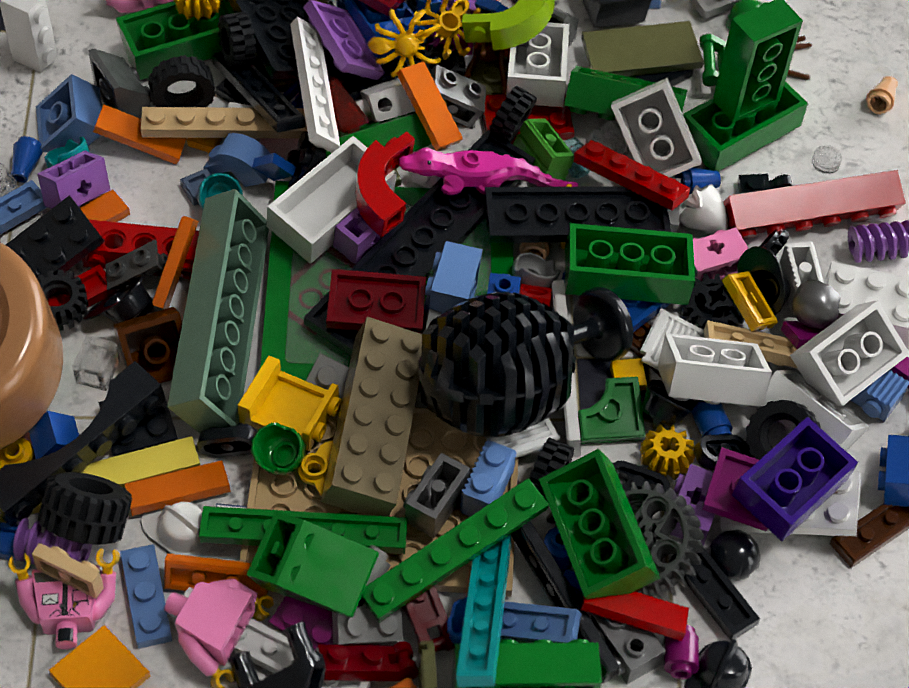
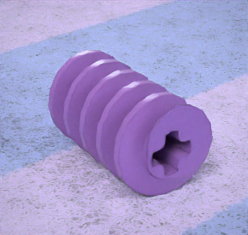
[848,220,909,263]
[13,518,92,565]

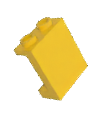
[238,355,342,452]

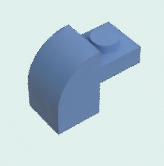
[204,133,271,187]

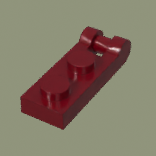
[390,567,455,656]
[316,641,419,682]

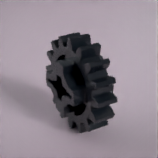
[680,274,744,329]

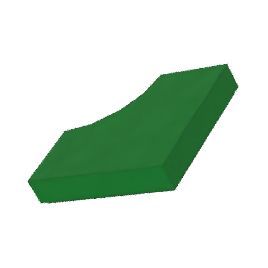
[578,377,646,444]

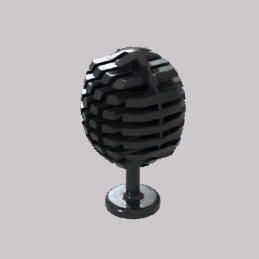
[418,287,633,438]

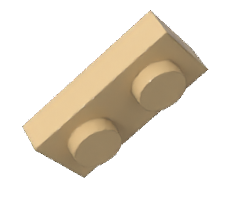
[32,542,104,599]

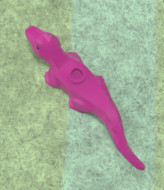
[398,147,578,195]

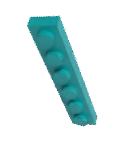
[456,534,512,687]

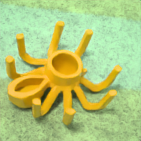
[413,0,481,60]
[367,9,441,78]

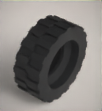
[148,56,216,107]
[746,400,821,460]

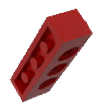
[82,219,199,279]

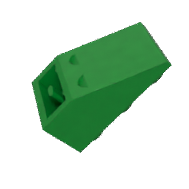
[246,511,379,618]

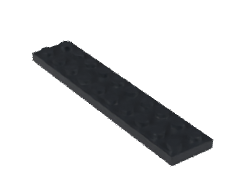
[304,130,536,355]

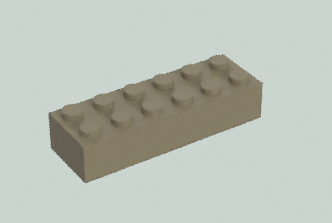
[320,317,422,516]

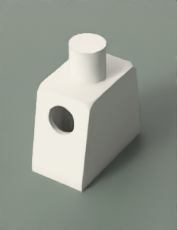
[349,78,415,122]

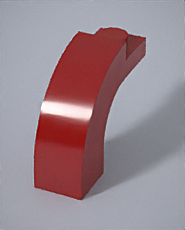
[355,131,415,238]

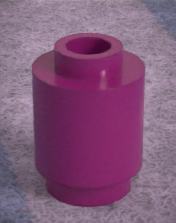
[664,625,699,679]

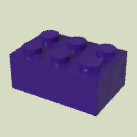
[732,416,859,541]

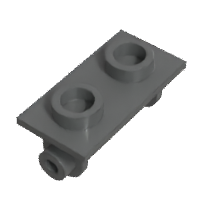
[105,240,168,291]

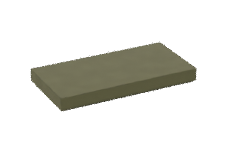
[581,21,704,76]

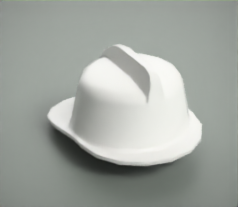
[141,502,213,557]

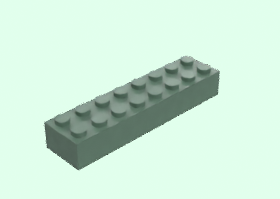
[167,189,269,434]

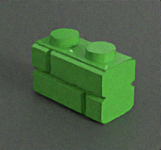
[513,119,574,181]

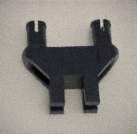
[228,622,326,688]

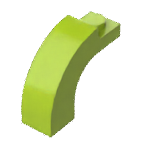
[462,0,555,50]

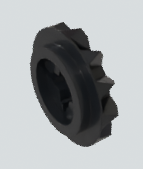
[759,228,789,256]

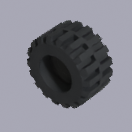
[38,472,132,545]

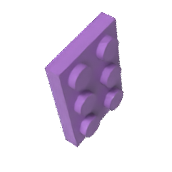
[303,0,385,80]

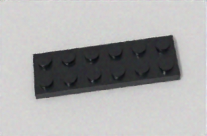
[484,187,672,243]

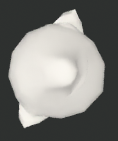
[679,184,729,235]

